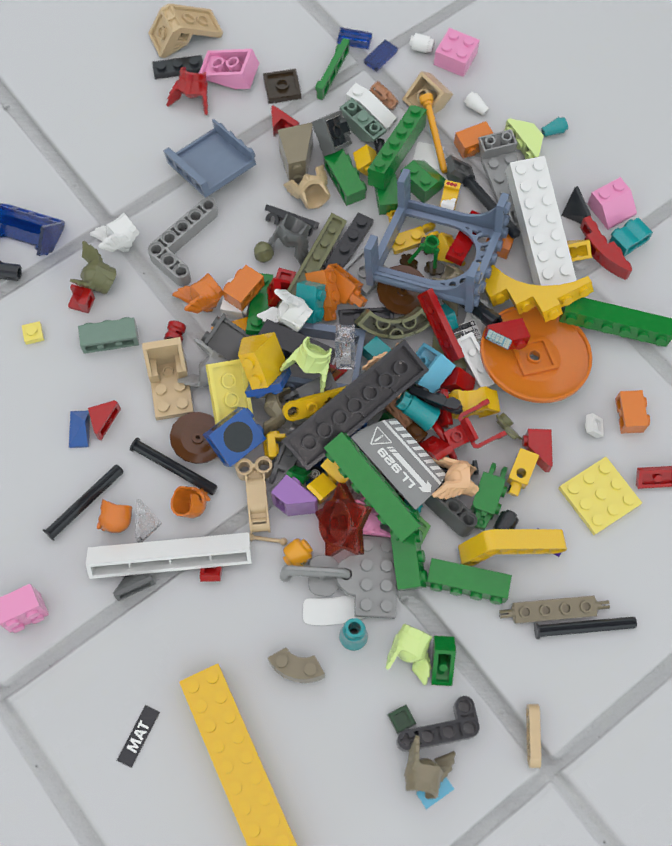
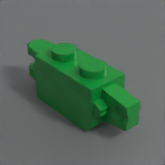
[471,462,508,531]

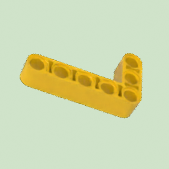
[458,529,567,566]

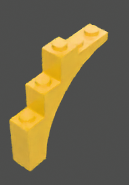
[479,262,594,322]

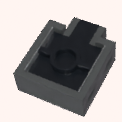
[312,110,352,156]

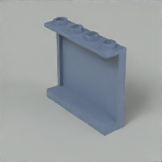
[163,119,256,198]

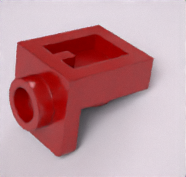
[267,278,290,307]

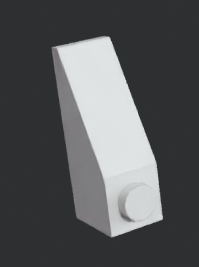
[346,83,397,131]

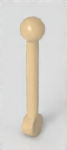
[249,533,287,545]

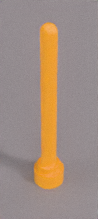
[419,93,448,173]

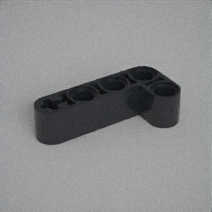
[396,696,480,752]

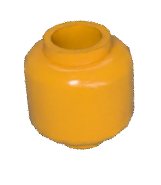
[283,538,313,566]

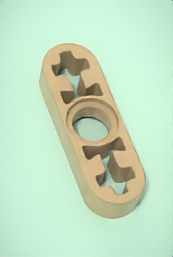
[526,704,541,768]

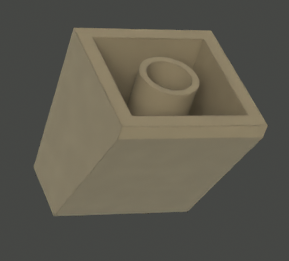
[278,122,313,184]

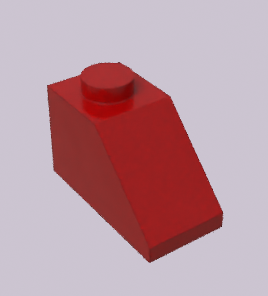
[522,428,553,472]

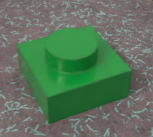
[286,465,312,484]

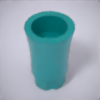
[395,391,440,432]
[339,618,368,651]

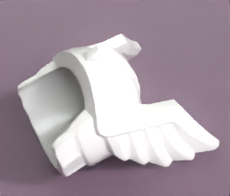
[90,213,139,252]
[257,289,313,332]

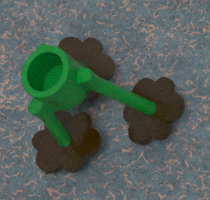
[399,235,444,276]

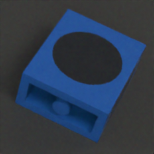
[203,407,266,467]

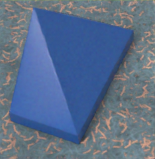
[69,410,90,448]

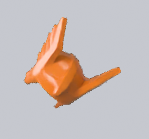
[172,273,224,314]

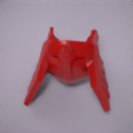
[166,67,208,115]

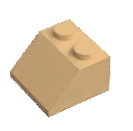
[402,71,453,120]

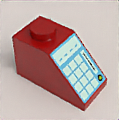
[483,318,531,350]

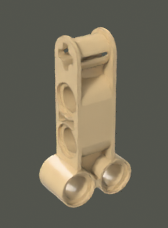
[235,456,273,535]

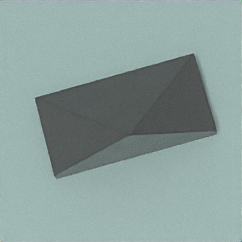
[113,574,156,601]

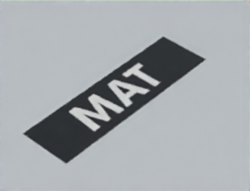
[117,705,160,768]

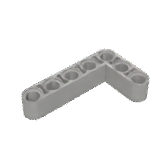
[148,197,218,287]

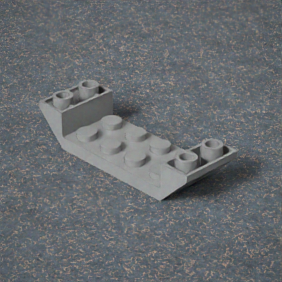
[478,129,519,226]

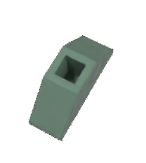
[340,98,387,142]

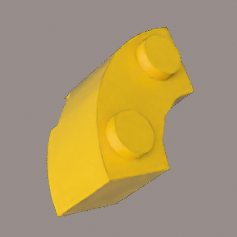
[449,386,500,419]

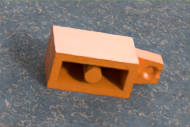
[326,263,368,307]
[305,268,340,322]

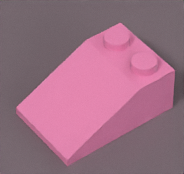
[199,49,259,89]

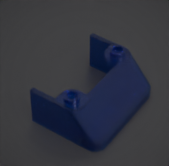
[0,203,65,256]

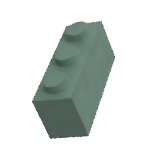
[78,317,139,354]

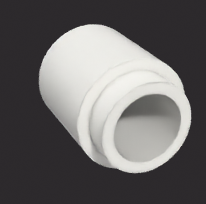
[409,33,435,53]

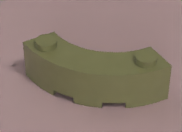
[354,306,430,339]

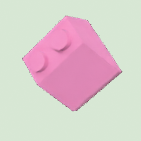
[587,177,637,230]

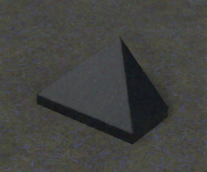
[562,186,591,224]

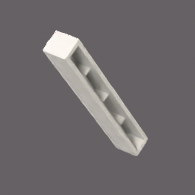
[86,532,252,579]

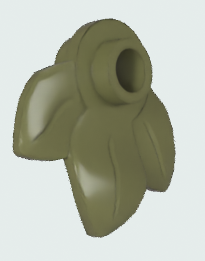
[496,412,522,440]

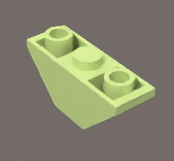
[504,119,543,159]

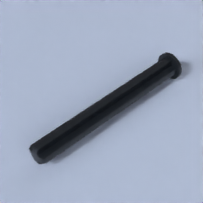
[462,174,521,239]
[130,437,218,495]
[42,464,123,541]
[534,616,637,640]

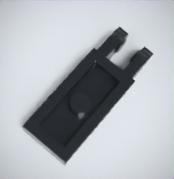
[409,385,463,415]

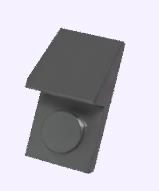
[445,155,476,184]

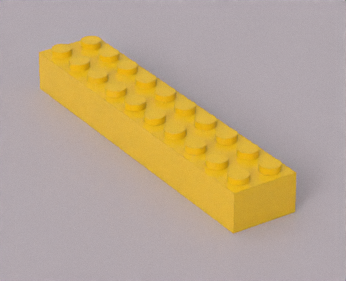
[179,663,298,846]

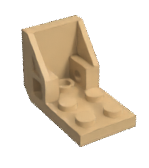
[148,3,223,58]
[142,337,194,421]

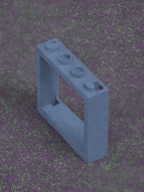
[284,322,366,391]

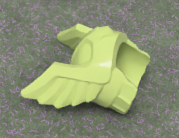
[279,336,332,393]
[385,624,433,685]

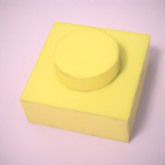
[21,321,44,345]

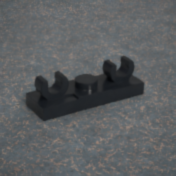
[265,204,319,236]

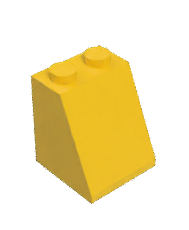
[238,332,286,390]

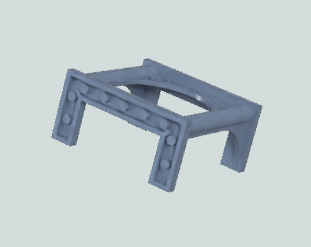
[364,168,511,313]

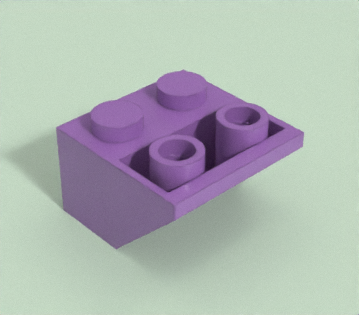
[271,474,318,516]

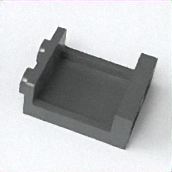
[201,313,256,361]

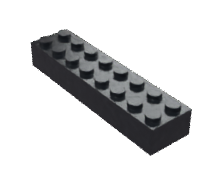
[282,340,429,471]

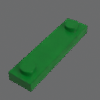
[315,38,350,100]
[246,273,273,335]

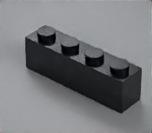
[258,319,335,374]

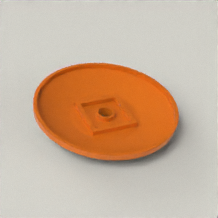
[480,306,592,403]

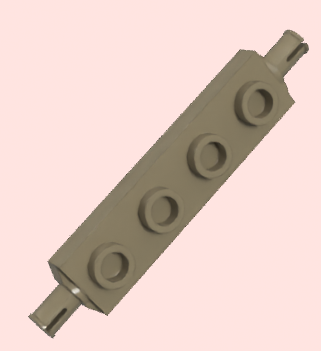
[499,596,610,623]

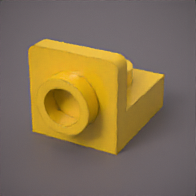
[263,431,286,461]

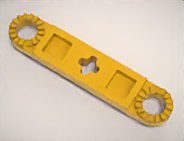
[282,386,346,421]

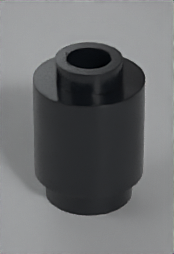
[493,510,519,529]

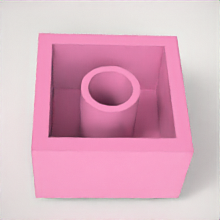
[434,28,480,77]
[0,584,49,633]

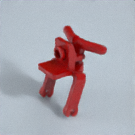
[432,399,507,460]

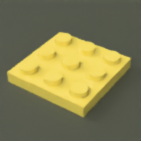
[558,457,642,536]

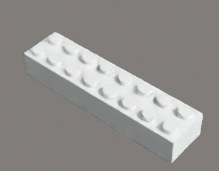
[505,156,577,286]

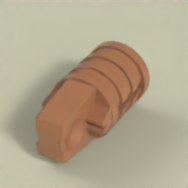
[369,81,399,110]
[385,398,413,429]

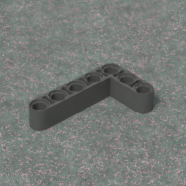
[384,476,478,537]

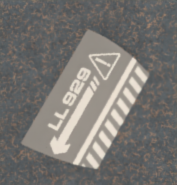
[351,418,446,509]

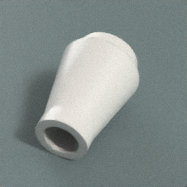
[464,91,489,116]

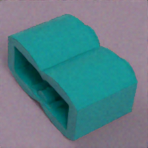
[609,218,653,256]

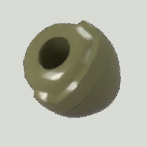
[254,241,274,263]

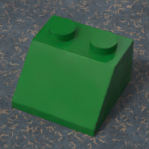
[400,160,446,203]

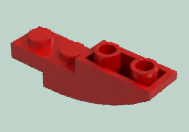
[580,216,632,280]

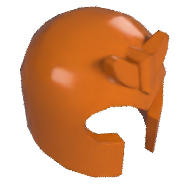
[171,486,211,519]
[97,499,132,533]

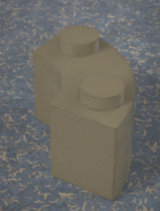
[268,647,325,683]

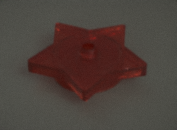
[315,483,372,556]

